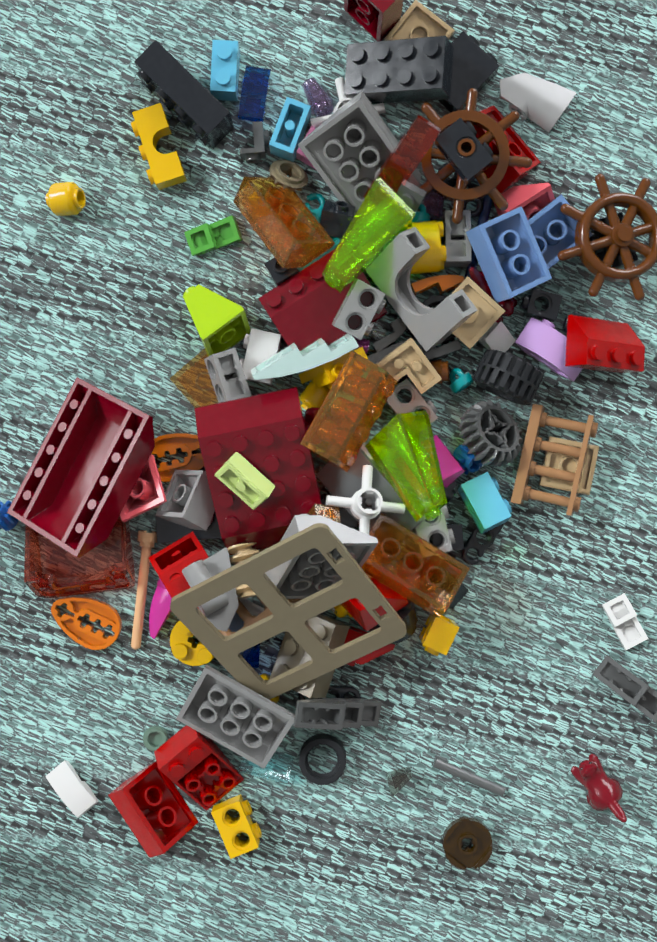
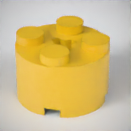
[405,220,447,274]
[170,620,214,666]

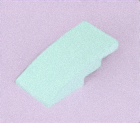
[251,333,359,380]

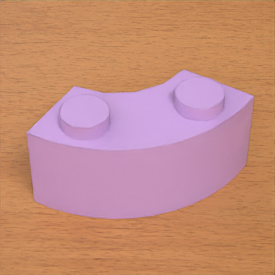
[515,317,583,382]

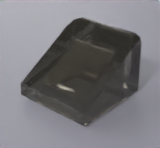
[386,767,412,797]

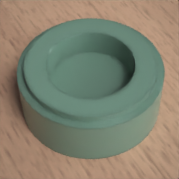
[143,725,169,751]

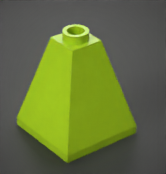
[183,284,251,357]

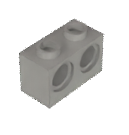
[442,210,471,267]
[332,278,386,340]
[204,348,252,403]
[382,379,438,437]
[414,499,455,558]

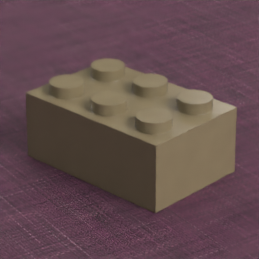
[270,614,350,698]

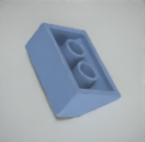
[528,194,593,270]
[466,206,552,303]

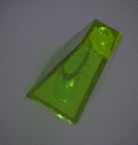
[322,177,416,292]
[365,410,447,522]

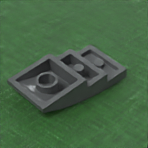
[316,440,427,551]

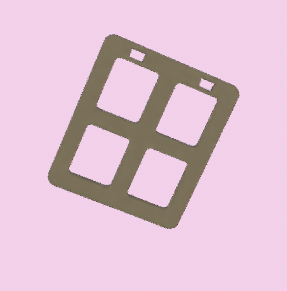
[170,523,407,700]

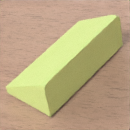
[215,452,275,510]

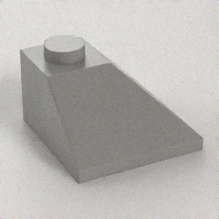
[156,470,215,531]

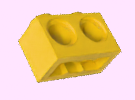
[419,610,459,656]
[211,794,262,859]

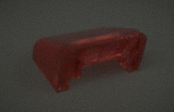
[24,515,135,598]

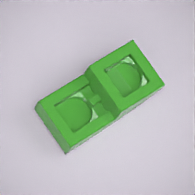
[184,215,243,256]

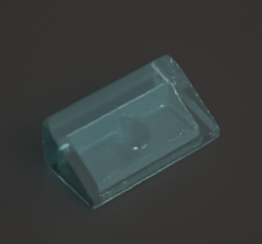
[239,752,294,785]

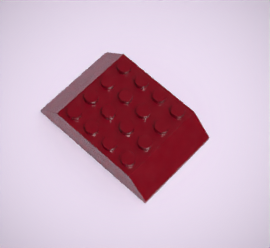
[7,377,155,558]
[195,386,325,556]

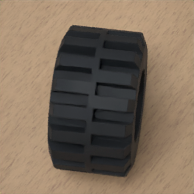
[473,350,544,405]

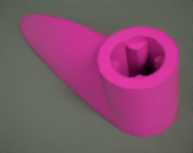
[149,578,172,639]

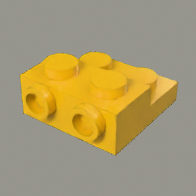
[298,347,371,389]

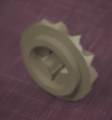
[269,160,308,192]

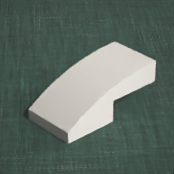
[602,593,649,650]
[46,760,99,818]

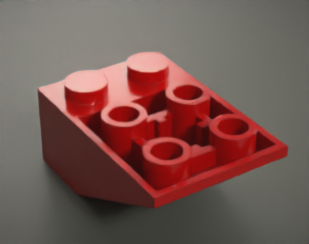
[148,531,209,609]
[154,725,244,811]

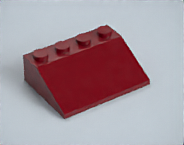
[258,243,387,351]

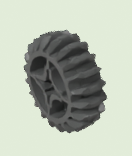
[458,400,524,468]

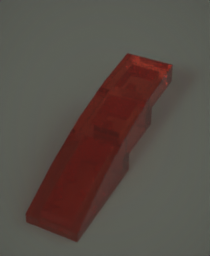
[363,114,441,210]

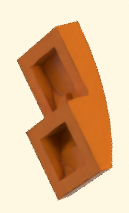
[411,275,465,296]

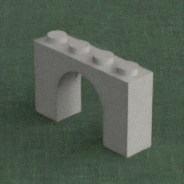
[366,227,477,352]

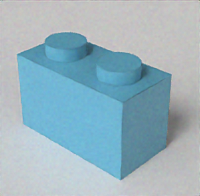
[210,40,240,101]
[269,97,311,162]
[458,472,512,534]

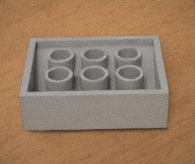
[298,91,421,226]
[265,514,378,599]
[176,664,295,769]

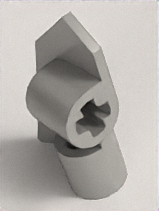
[499,73,576,133]
[182,548,239,632]

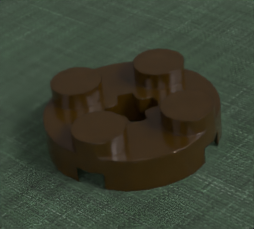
[442,816,493,870]

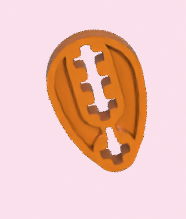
[151,433,205,482]
[51,596,122,650]

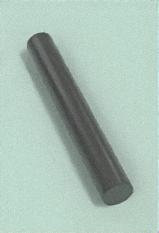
[433,758,506,797]

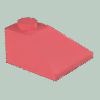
[494,183,555,220]
[120,455,167,522]

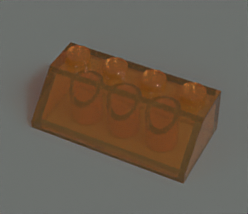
[233,177,335,268]
[300,351,397,472]
[361,513,470,617]

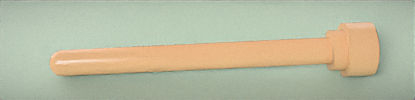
[131,530,157,650]

